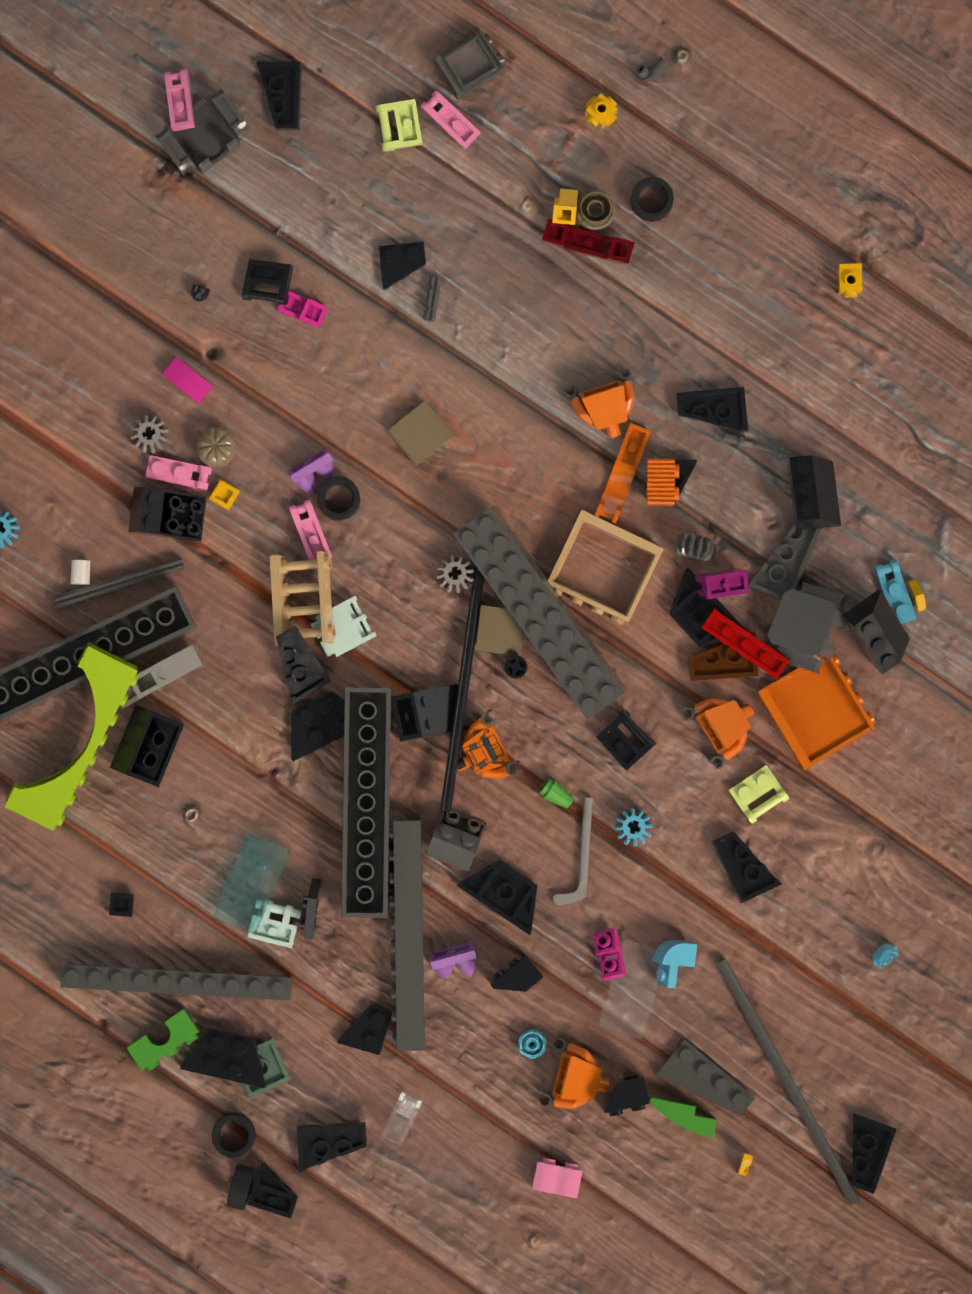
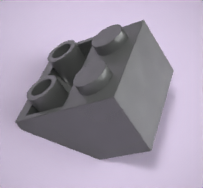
[426,809,487,871]

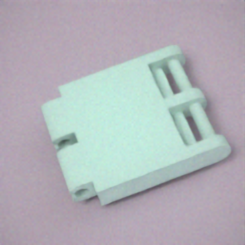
[311,596,377,657]

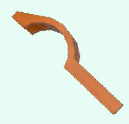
[595,423,651,524]

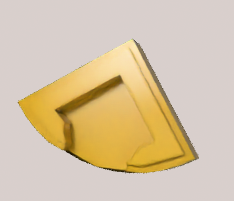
[908,579,926,612]
[737,1152,753,1176]

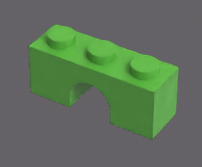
[127,1008,201,1071]

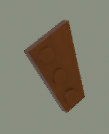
[688,631,759,681]

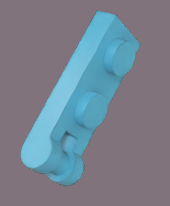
[874,559,917,624]

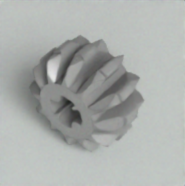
[131,415,169,454]
[436,555,474,593]

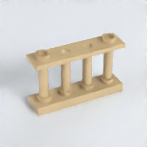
[270,551,336,647]

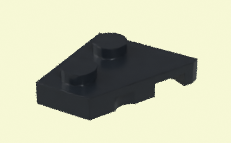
[338,1005,392,1055]

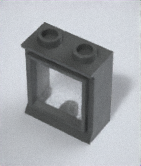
[435,30,506,100]

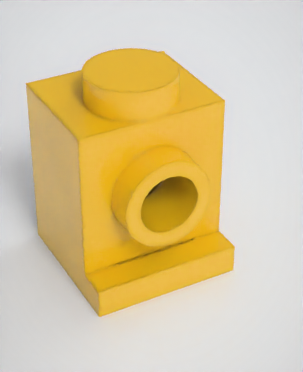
[552,188,578,225]
[837,263,862,298]

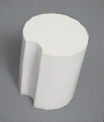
[70,560,91,585]

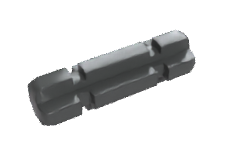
[423,277,441,322]

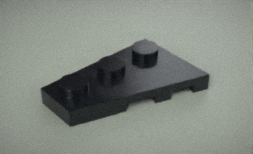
[256,61,302,130]
[712,831,782,903]
[852,1113,897,1194]
[297,1122,367,1173]

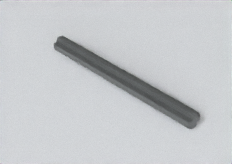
[53,558,184,609]

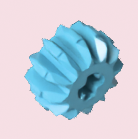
[0,510,20,548]
[614,808,653,847]

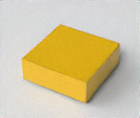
[209,479,240,511]

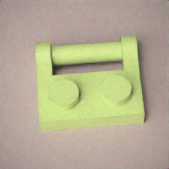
[375,99,423,151]
[728,765,789,824]

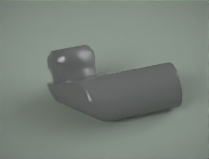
[636,57,669,81]

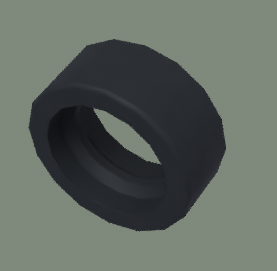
[630,177,674,222]
[317,476,361,521]
[212,1113,256,1158]
[226,1164,255,1211]

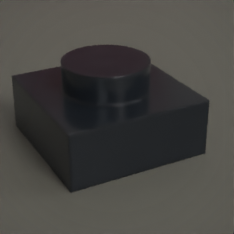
[109,892,135,917]

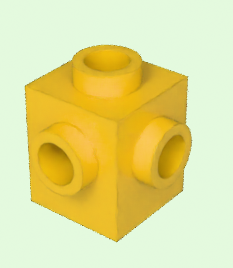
[585,94,618,130]

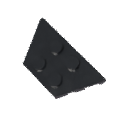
[669,568,748,647]
[291,691,344,762]
[457,860,538,935]
[180,1028,267,1088]

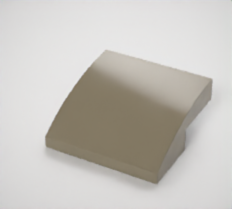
[387,401,454,466]
[476,605,524,656]

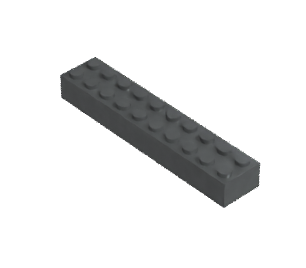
[453,505,627,719]
[0,586,198,723]
[341,687,391,918]

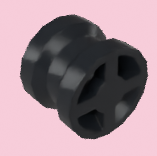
[505,655,527,679]

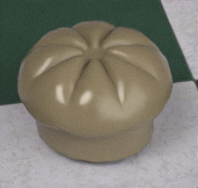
[576,190,616,230]
[196,427,237,467]

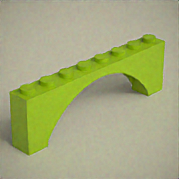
[4,642,139,831]

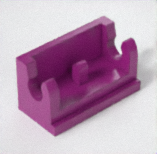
[695,568,749,599]

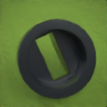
[191,284,210,302]

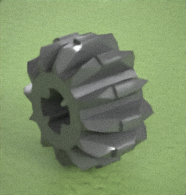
[675,533,714,562]

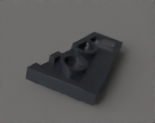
[676,387,748,433]
[276,625,331,704]

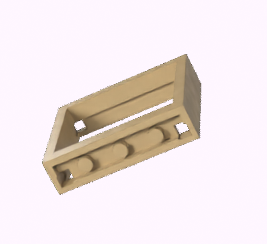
[548,510,664,625]

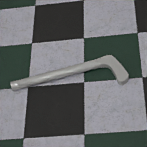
[553,797,593,906]

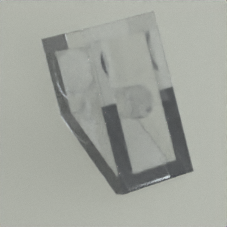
[380,1092,422,1148]

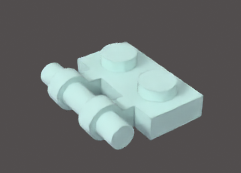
[248,899,302,948]

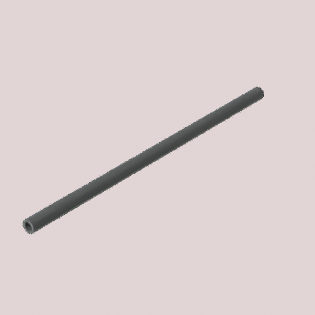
[716,958,860,1205]

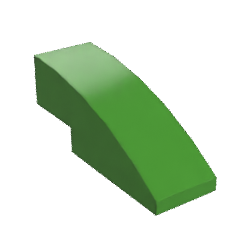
[649,1096,717,1138]

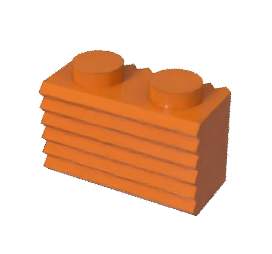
[647,459,679,506]

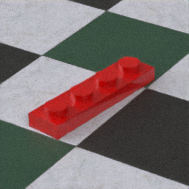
[701,609,790,679]

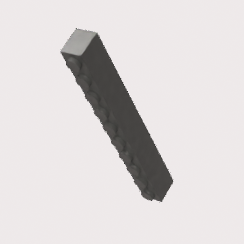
[389,821,425,1051]
[60,964,292,1001]

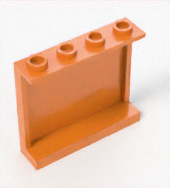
[757,654,876,771]

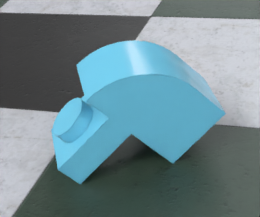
[652,940,697,989]

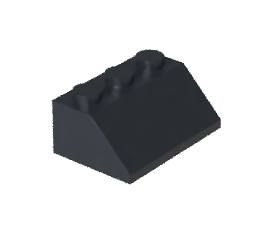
[788,455,841,531]
[843,589,910,675]
[110,705,184,787]

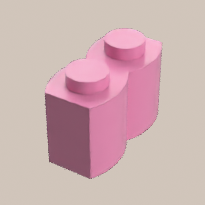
[531,1157,583,1198]

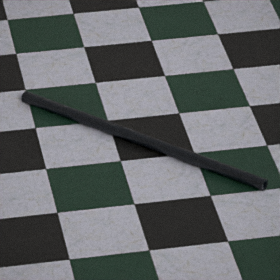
[440,565,484,812]

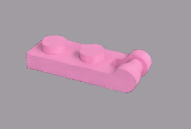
[164,68,195,131]
[420,90,481,150]
[145,455,212,490]
[289,499,333,560]

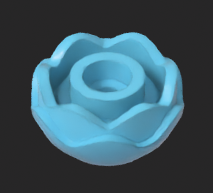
[872,944,899,969]
[518,1030,546,1059]

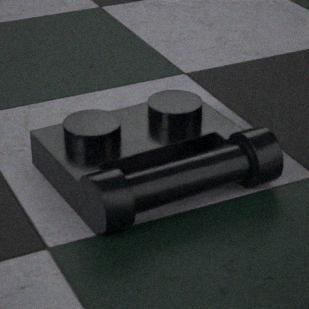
[242,259,294,306]
[596,710,657,771]

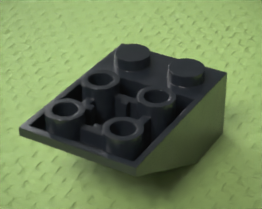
[128,486,207,542]
[391,684,467,742]

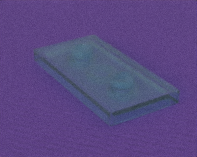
[213,833,291,935]

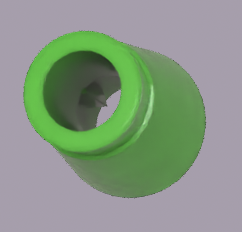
[539,778,574,809]

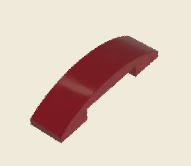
[542,218,635,265]

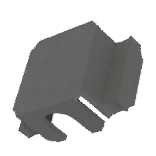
[154,87,250,176]
[767,582,848,674]

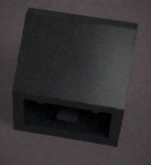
[490,954,543,992]
[602,1074,650,1117]

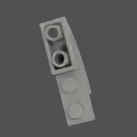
[121,645,204,709]

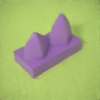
[287,448,334,494]
[429,941,477,979]

